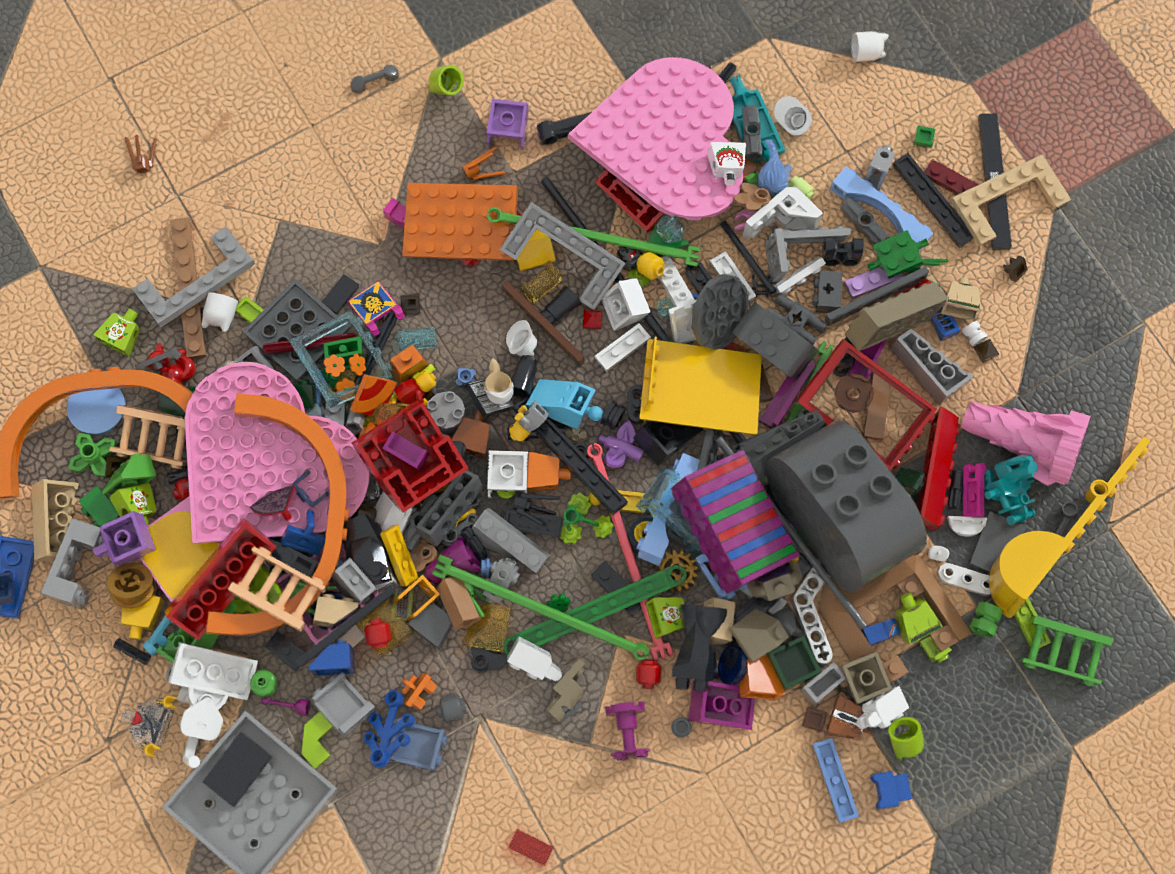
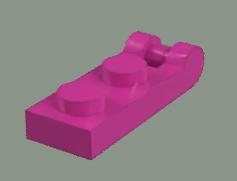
[963,463,986,517]

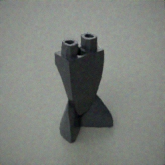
[672,604,727,692]

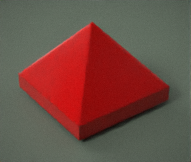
[583,310,602,329]

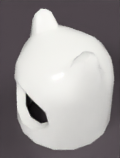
[851,31,889,62]
[202,293,238,332]

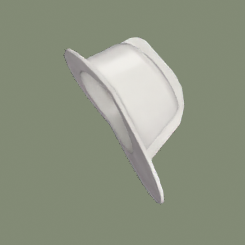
[774,96,812,135]
[506,320,537,357]

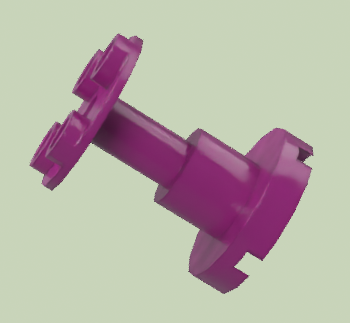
[605,702,650,761]

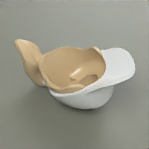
[484,358,513,404]

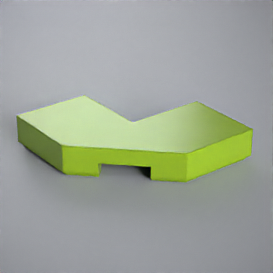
[302,712,333,769]

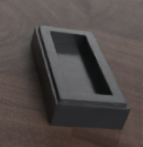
[322,274,359,315]

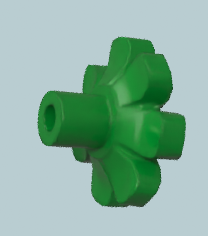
[546,593,571,612]

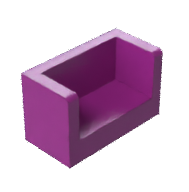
[383,432,430,470]

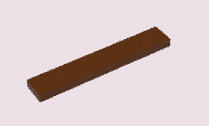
[501,281,585,367]

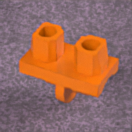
[401,673,437,710]

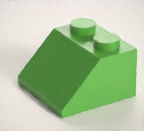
[102,453,156,495]

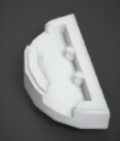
[947,516,987,537]

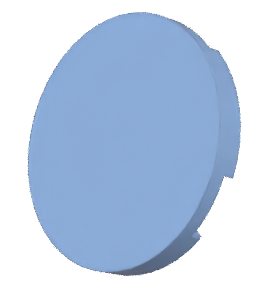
[67,388,126,436]

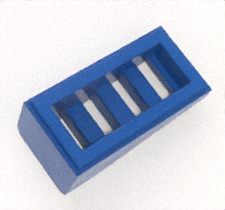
[931,306,960,341]

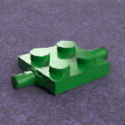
[867,230,929,279]

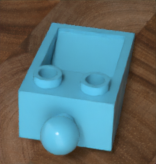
[525,379,603,430]

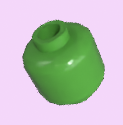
[250,670,278,697]

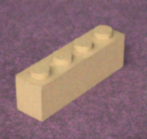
[32,479,79,562]

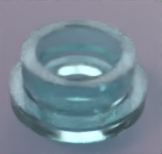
[656,297,675,316]

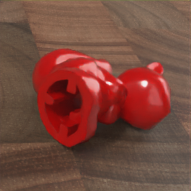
[146,343,196,385]

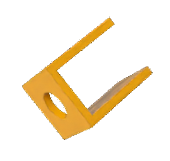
[392,575,440,621]

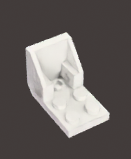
[742,187,823,241]

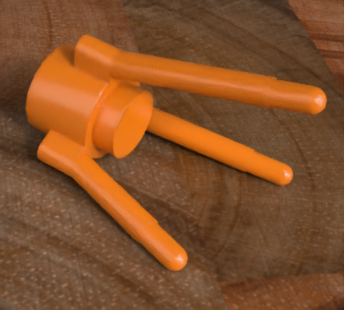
[462,146,505,181]

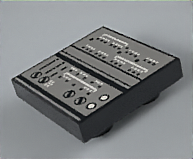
[465,378,514,418]

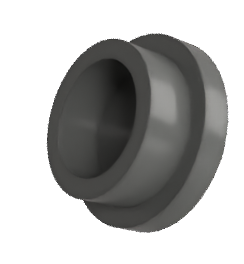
[671,717,692,738]

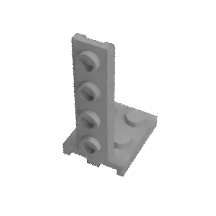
[765,226,851,283]

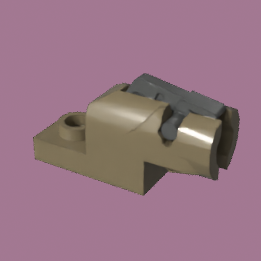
[545,658,586,723]

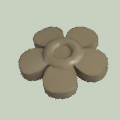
[565,426,587,444]

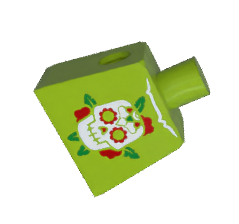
[94,309,140,357]
[109,483,157,526]
[646,597,684,639]

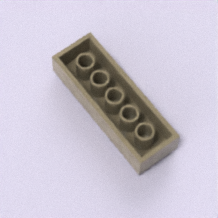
[845,282,949,351]

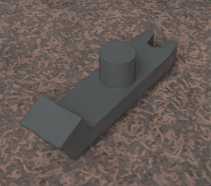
[135,347,182,370]

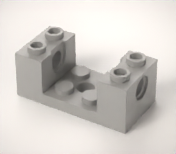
[41,519,104,610]

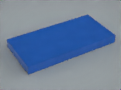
[0,536,34,619]

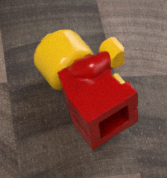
[394,371,436,407]

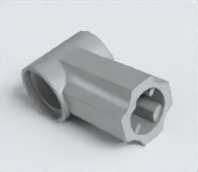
[345,400,366,434]

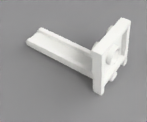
[659,256,696,344]

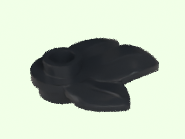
[471,638,507,673]

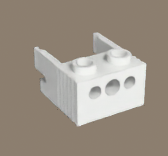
[487,451,529,499]

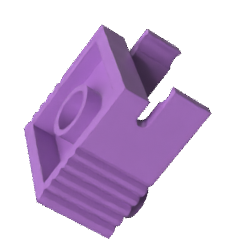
[487,99,529,150]

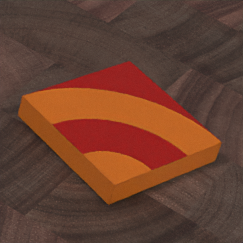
[350,374,397,418]

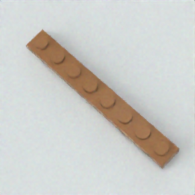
[170,217,207,359]

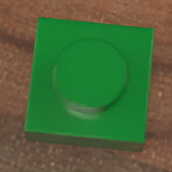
[914,126,935,148]

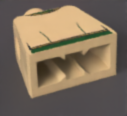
[941,278,981,321]

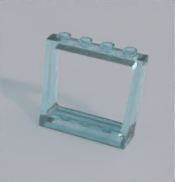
[289,311,394,408]

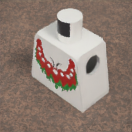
[707,142,746,186]

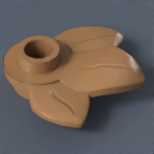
[733,183,771,211]
[408,539,437,573]

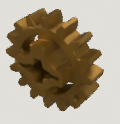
[656,550,698,593]

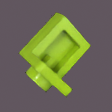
[919,636,952,663]

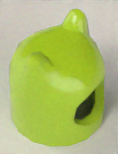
[428,65,464,96]
[888,717,924,761]

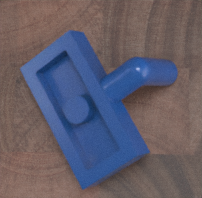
[280,510,326,555]

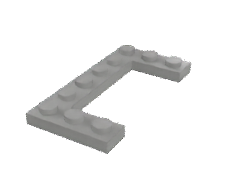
[500,201,625,310]
[132,227,255,327]

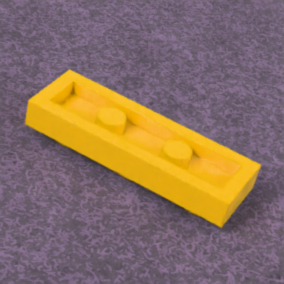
[380,524,419,587]

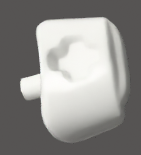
[928,546,949,562]

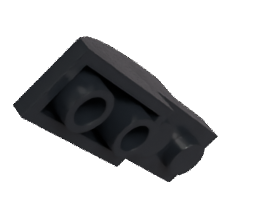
[265,539,332,579]

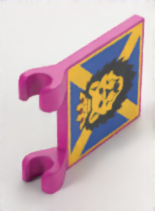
[348,281,405,337]

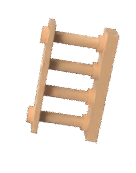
[110,405,188,469]
[228,547,326,632]

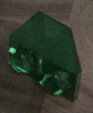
[895,468,925,497]

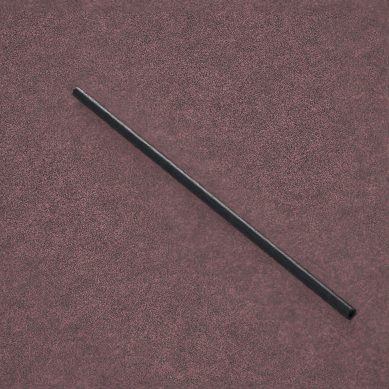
[541,177,746,444]

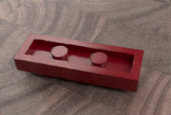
[924,159,979,195]

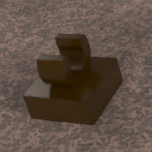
[1003,255,1028,282]

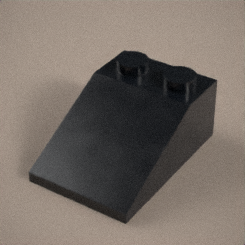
[633,421,703,466]

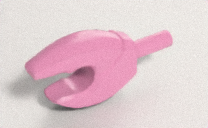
[734,209,758,231]

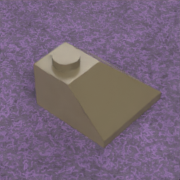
[729,609,789,662]

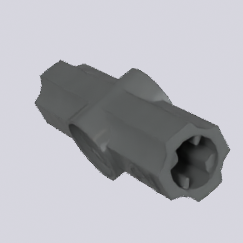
[742,105,762,161]
[840,197,890,245]
[402,494,438,552]

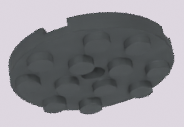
[691,274,749,350]

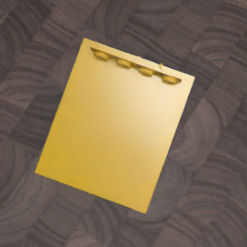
[639,337,762,435]

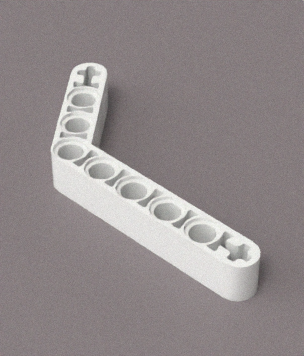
[791,560,833,667]

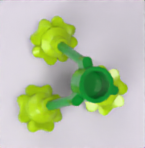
[560,492,614,544]

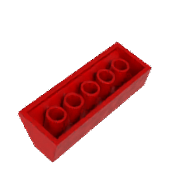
[916,407,961,531]
[165,518,277,640]

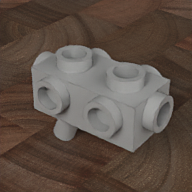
[482,558,520,605]

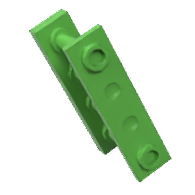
[1019,615,1113,687]

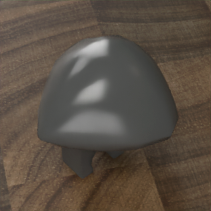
[772,608,804,637]

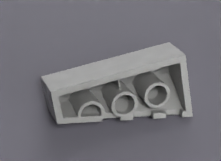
[472,508,551,573]

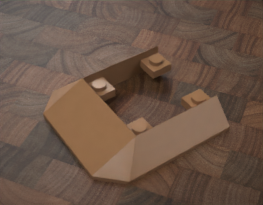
[818,554,972,683]

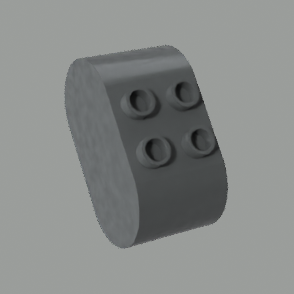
[766,420,927,592]

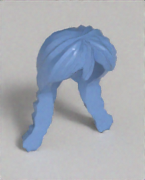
[758,140,792,196]

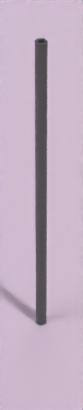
[716,436,867,630]

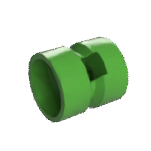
[969,602,1003,638]

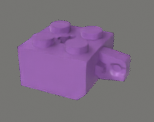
[93,511,156,566]

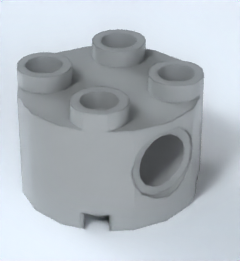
[427,391,466,435]

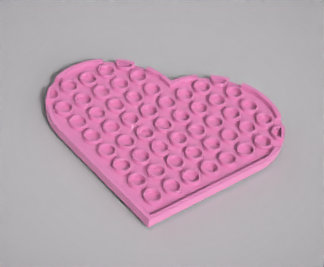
[567,57,743,220]
[185,362,369,544]

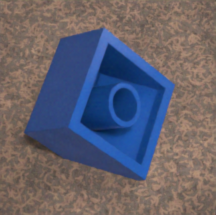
[309,641,355,676]

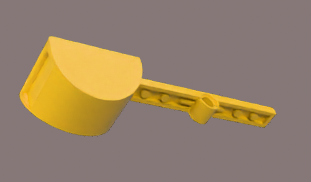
[989,437,1150,618]

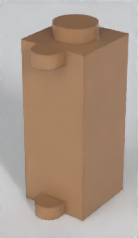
[436,576,481,630]

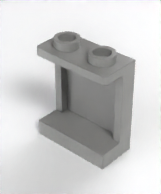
[331,558,377,610]
[312,672,375,738]

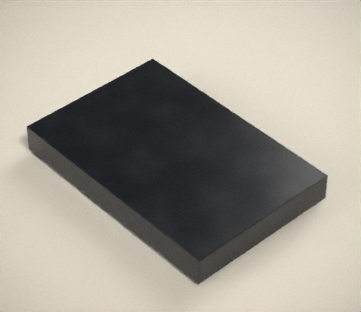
[202,732,273,807]

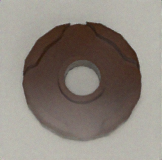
[834,374,874,413]

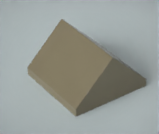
[841,651,892,704]

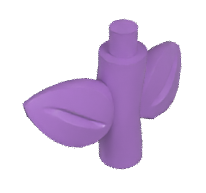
[598,420,644,468]

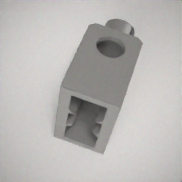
[864,145,895,191]

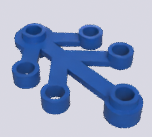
[363,690,415,768]

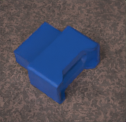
[870,771,912,810]

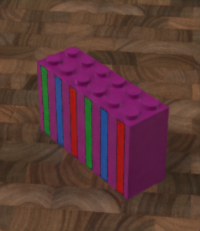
[671,450,800,594]

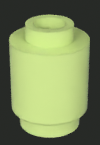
[787,176,815,200]

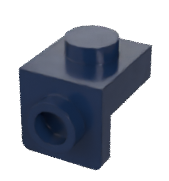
[0,572,16,605]

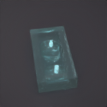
[397,327,437,351]

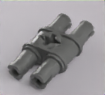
[768,293,828,345]

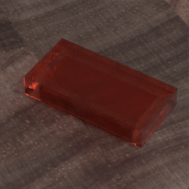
[508,829,554,866]

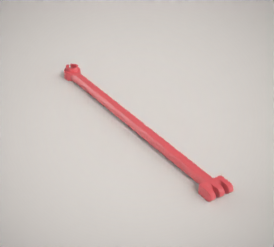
[586,443,673,661]

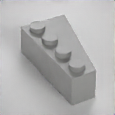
[891,329,974,405]

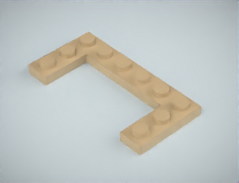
[950,154,1071,246]

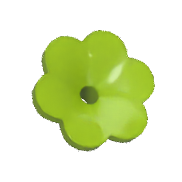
[628,268,650,288]

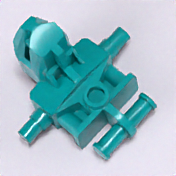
[985,454,1038,525]

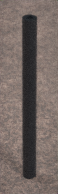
[720,221,777,295]

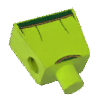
[895,593,943,644]

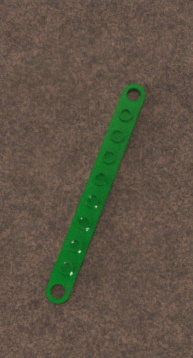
[503,565,687,655]

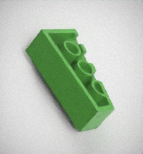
[156,602,237,663]

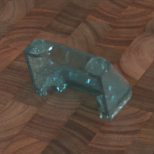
[636,468,704,555]

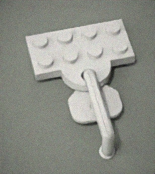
[168,643,258,768]

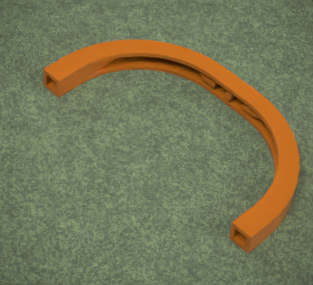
[0,367,193,499]
[206,393,349,636]

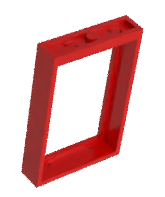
[796,339,937,471]

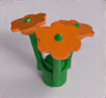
[320,354,366,400]

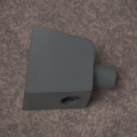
[408,603,453,650]

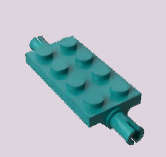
[729,75,785,163]

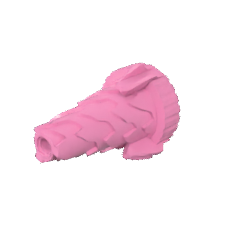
[961,401,1091,486]

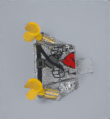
[121,695,178,758]

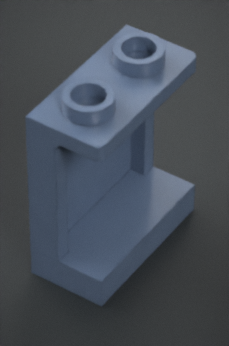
[390,718,448,771]

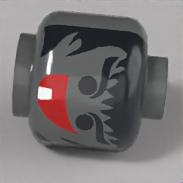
[616,246,643,270]

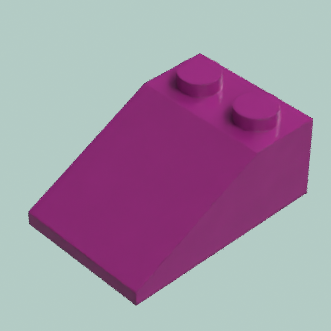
[688,681,755,730]

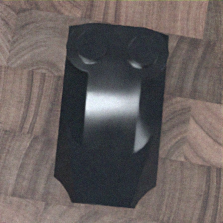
[343,514,392,586]

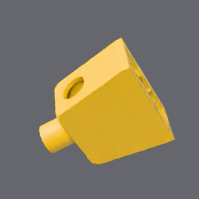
[121,596,165,640]

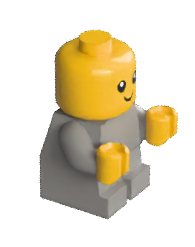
[509,400,549,442]

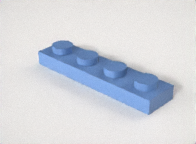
[812,738,859,823]

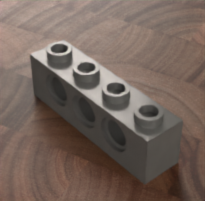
[416,470,483,547]

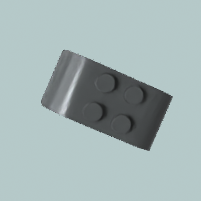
[732,302,819,381]

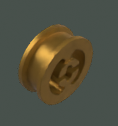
[107,563,155,609]

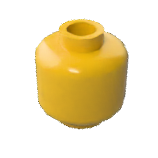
[637,252,665,280]

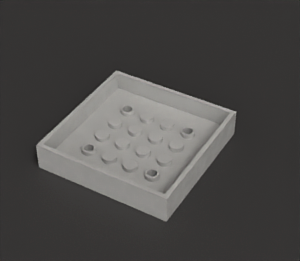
[162,711,340,874]

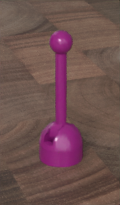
[261,697,310,716]

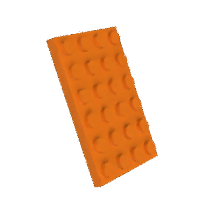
[402,183,518,261]

